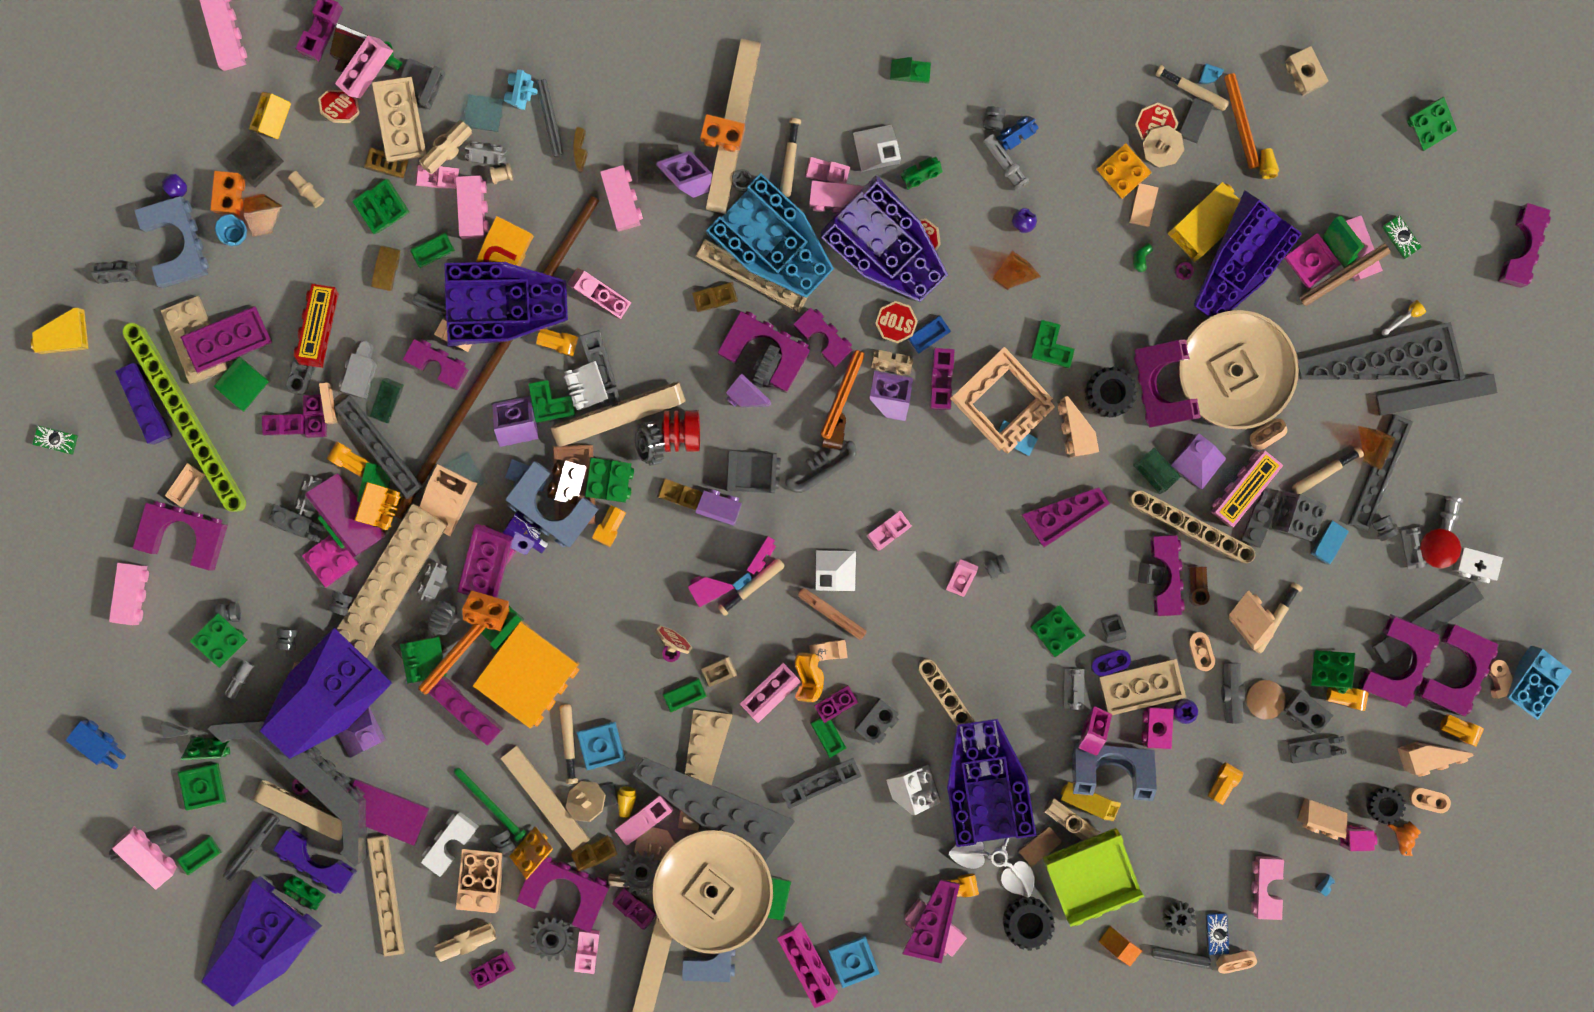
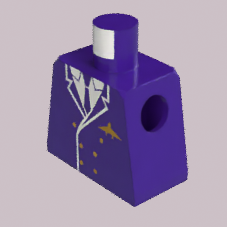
[503,510,548,555]

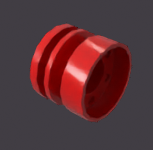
[662,410,700,452]

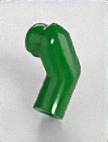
[384,41,402,70]
[1133,243,1153,272]

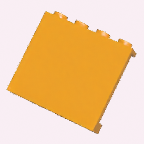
[473,621,580,729]

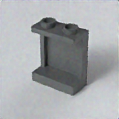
[727,450,781,493]

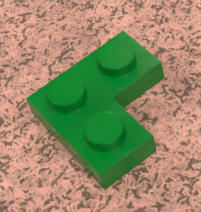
[1031,320,1075,368]
[529,380,575,423]

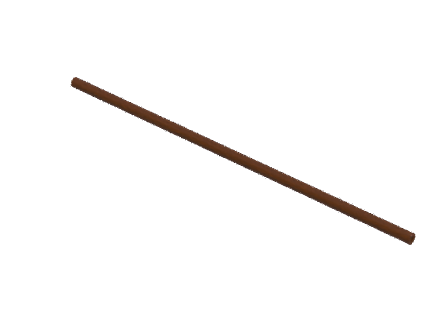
[394,196,599,519]

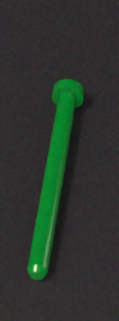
[454,768,527,842]

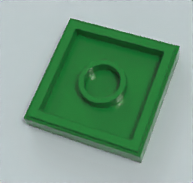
[178,763,226,811]

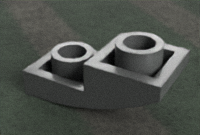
[1180,98,1213,143]

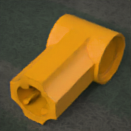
[536,329,579,356]
[326,441,369,477]
[592,505,626,548]
[1326,687,1369,711]
[1440,714,1484,747]
[1207,762,1244,805]
[937,873,979,898]

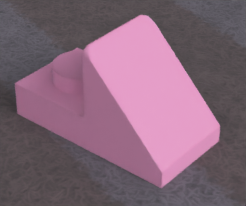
[946,559,979,597]

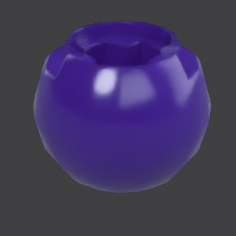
[162,174,187,198]
[1012,208,1037,233]
[1173,699,1199,724]

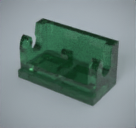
[1133,448,1181,494]

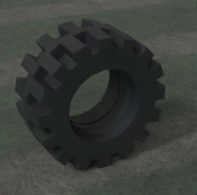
[1366,787,1406,824]

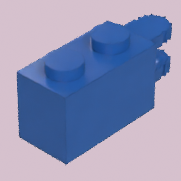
[66,720,126,769]

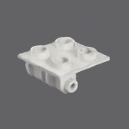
[564,361,608,411]

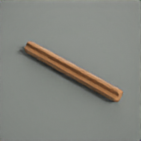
[1300,244,1390,306]

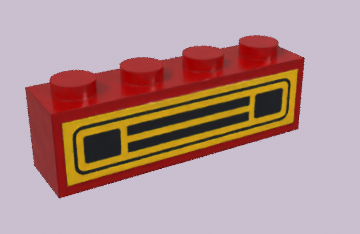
[294,284,339,368]

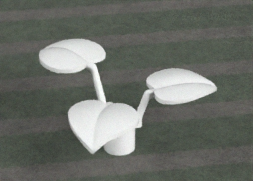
[949,838,1034,898]

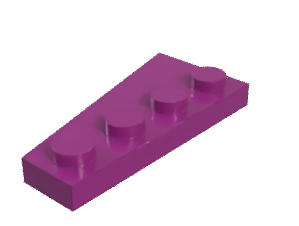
[1022,487,1110,548]
[902,879,960,963]

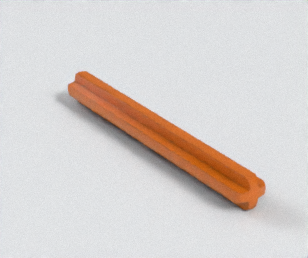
[1224,73,1260,169]
[821,350,864,439]
[418,624,486,694]

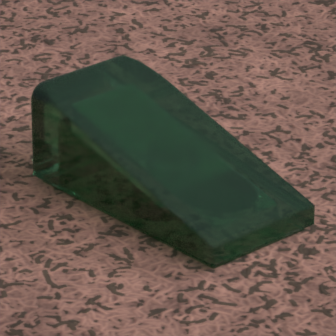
[370,378,404,423]

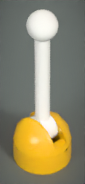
[1381,300,1426,337]

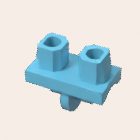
[504,69,538,110]

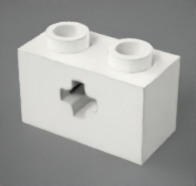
[1453,547,1503,583]

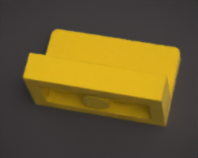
[249,92,291,139]

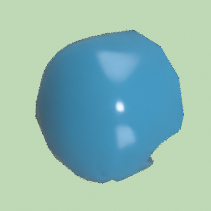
[214,214,248,247]

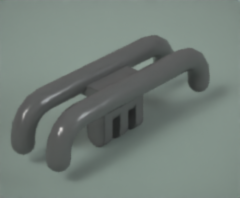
[785,440,856,493]

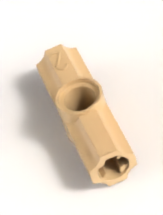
[419,120,472,174]
[1043,798,1101,841]
[434,922,497,962]

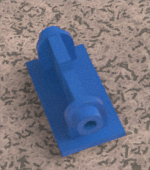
[996,116,1039,151]

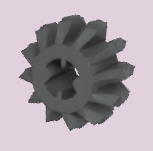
[428,601,457,635]
[1162,901,1197,936]

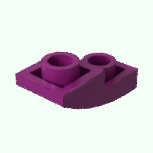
[303,395,327,438]
[814,685,858,723]
[469,951,516,989]

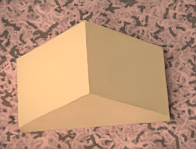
[701,656,737,687]

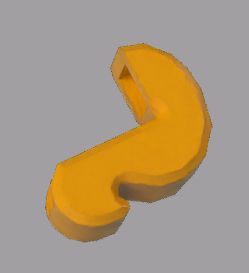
[795,653,824,702]

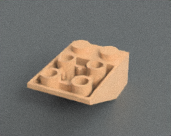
[1058,396,1099,458]
[419,464,478,536]
[1229,591,1275,650]
[1397,742,1473,777]
[456,849,502,913]

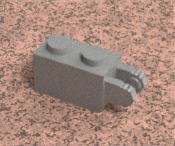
[339,341,377,399]

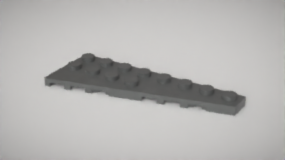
[1298,322,1465,380]
[632,757,795,861]

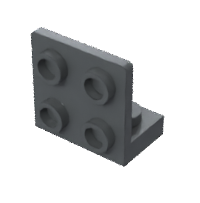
[400,58,445,110]
[1271,491,1326,542]

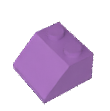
[492,396,539,447]
[695,488,742,526]

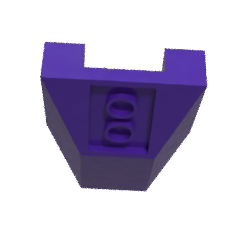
[821,175,948,302]
[1194,190,1302,317]
[444,262,568,346]
[260,628,392,759]
[947,719,1036,847]
[202,876,322,1007]

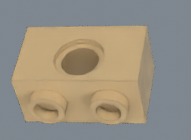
[1285,46,1329,96]

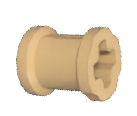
[490,163,514,185]

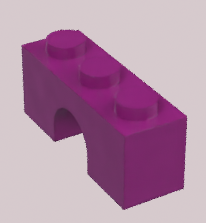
[295,0,343,62]
[794,307,852,368]
[403,338,469,390]
[930,348,955,410]

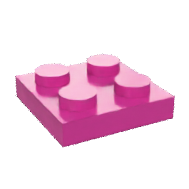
[1284,233,1341,289]
[302,535,359,588]
[747,536,776,574]

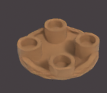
[1246,680,1286,720]

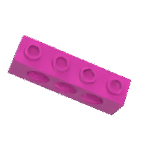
[777,922,838,1008]

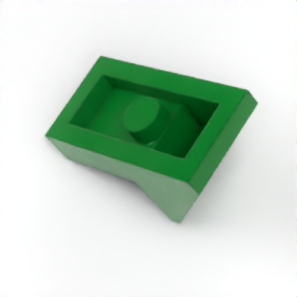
[890,57,931,84]

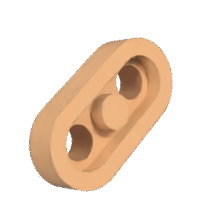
[1250,419,1288,450]
[1188,632,1215,671]
[1409,787,1451,813]
[1216,950,1257,973]

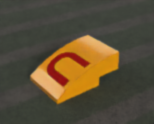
[476,216,534,266]

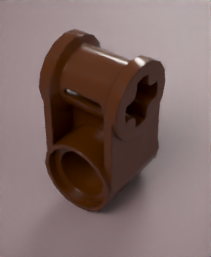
[822,412,846,451]

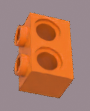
[700,114,745,152]
[211,171,245,216]
[462,590,509,631]

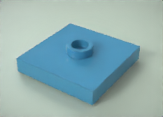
[577,721,626,770]
[828,936,880,988]

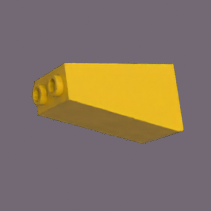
[1167,182,1241,262]

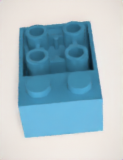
[1507,645,1572,720]

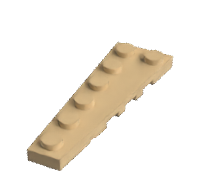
[678,709,732,831]

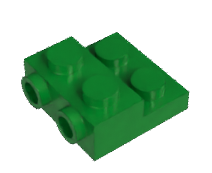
[584,457,634,503]

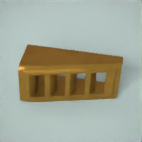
[364,147,409,179]

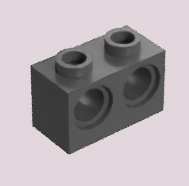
[1284,689,1334,734]
[855,698,899,745]

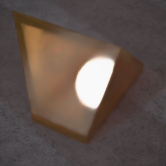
[243,194,282,237]
[992,250,1041,290]
[1358,426,1396,469]

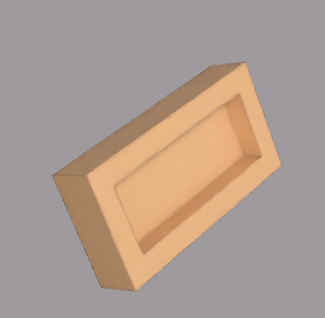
[1129,183,1158,227]
[319,383,337,424]
[165,463,205,507]

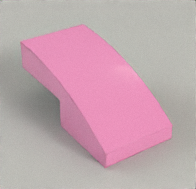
[805,157,850,184]
[415,165,459,189]
[867,511,912,551]
[574,929,600,974]

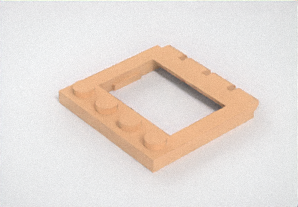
[950,347,1055,454]

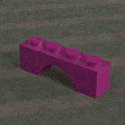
[1498,203,1551,288]
[1150,535,1185,616]
[429,677,504,746]

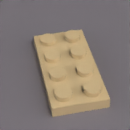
[372,77,426,162]
[161,296,228,385]
[1099,658,1186,715]

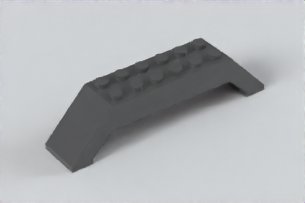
[208,719,367,866]

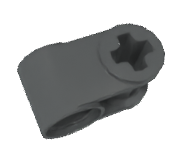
[286,357,316,395]

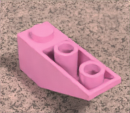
[567,268,631,319]
[615,795,674,846]

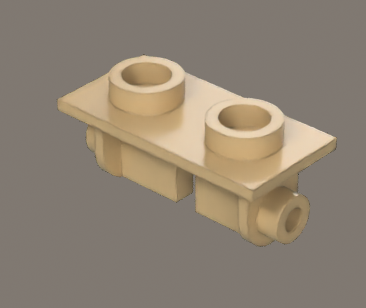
[871,350,913,376]

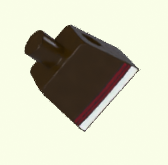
[330,23,368,74]

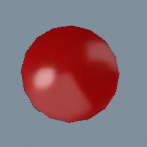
[1420,529,1462,568]

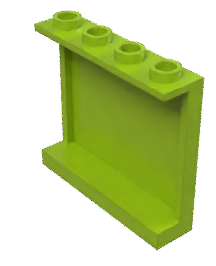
[1042,828,1144,927]

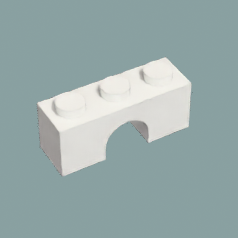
[421,812,479,877]

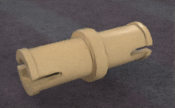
[288,171,324,208]

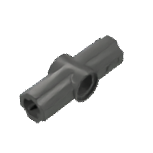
[1221,663,1245,724]

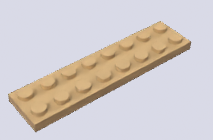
[337,504,447,658]

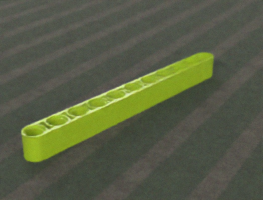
[123,323,246,512]

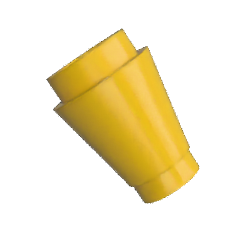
[1259,148,1279,179]
[617,786,637,818]

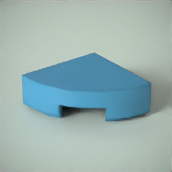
[1198,63,1224,84]
[733,572,753,590]
[1315,874,1335,897]

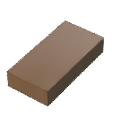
[1018,826,1062,867]

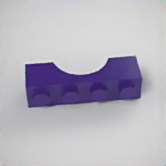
[115,363,173,445]
[273,828,357,894]

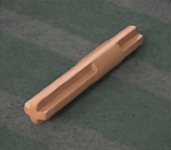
[798,588,866,640]

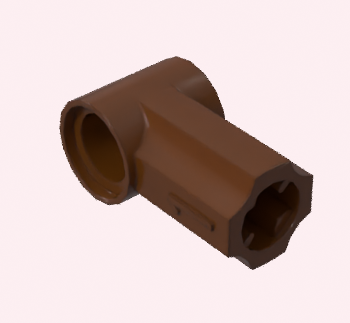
[1189,567,1210,606]

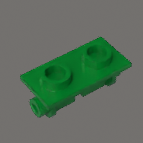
[900,156,943,190]
[282,875,326,911]

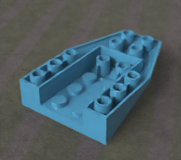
[706,173,834,298]

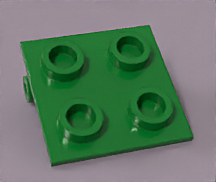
[1407,97,1457,151]
[1031,605,1086,658]
[190,613,248,668]
[400,637,447,684]
[1311,650,1356,694]
[181,737,230,760]

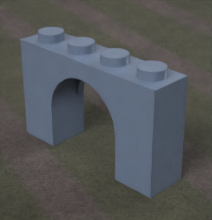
[134,196,209,288]
[505,461,599,548]
[1072,743,1157,801]
[682,949,736,982]

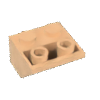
[1297,798,1347,840]

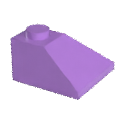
[657,151,712,198]
[870,371,913,421]
[726,374,771,408]
[1170,433,1226,490]
[338,707,386,758]

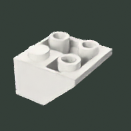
[853,124,901,172]
[815,550,856,591]
[886,765,940,815]

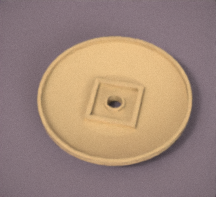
[1178,310,1299,430]
[652,830,773,954]

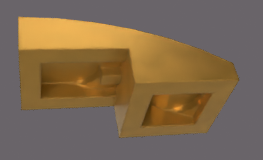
[573,127,588,172]
[371,245,401,291]
[692,282,738,312]
[657,478,703,511]
[571,835,618,871]

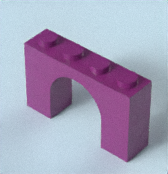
[718,311,810,393]
[1134,340,1201,428]
[133,500,228,571]
[1358,614,1440,708]
[1416,624,1499,717]
[516,855,610,933]

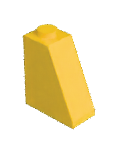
[31,308,88,354]
[1061,782,1121,821]

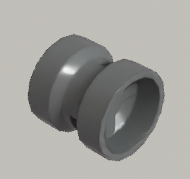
[983,106,1006,131]
[732,169,752,192]
[1372,515,1399,541]
[984,554,1010,580]
[328,591,353,616]
[215,602,241,622]
[275,628,298,650]
[489,830,516,855]

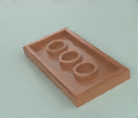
[553,445,596,524]

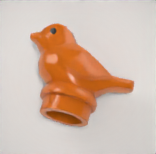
[1387,821,1421,856]

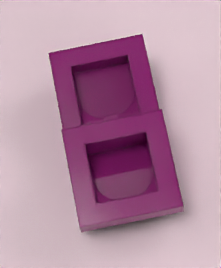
[262,414,305,436]
[612,888,656,930]

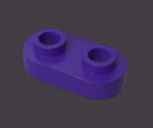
[1091,649,1131,676]

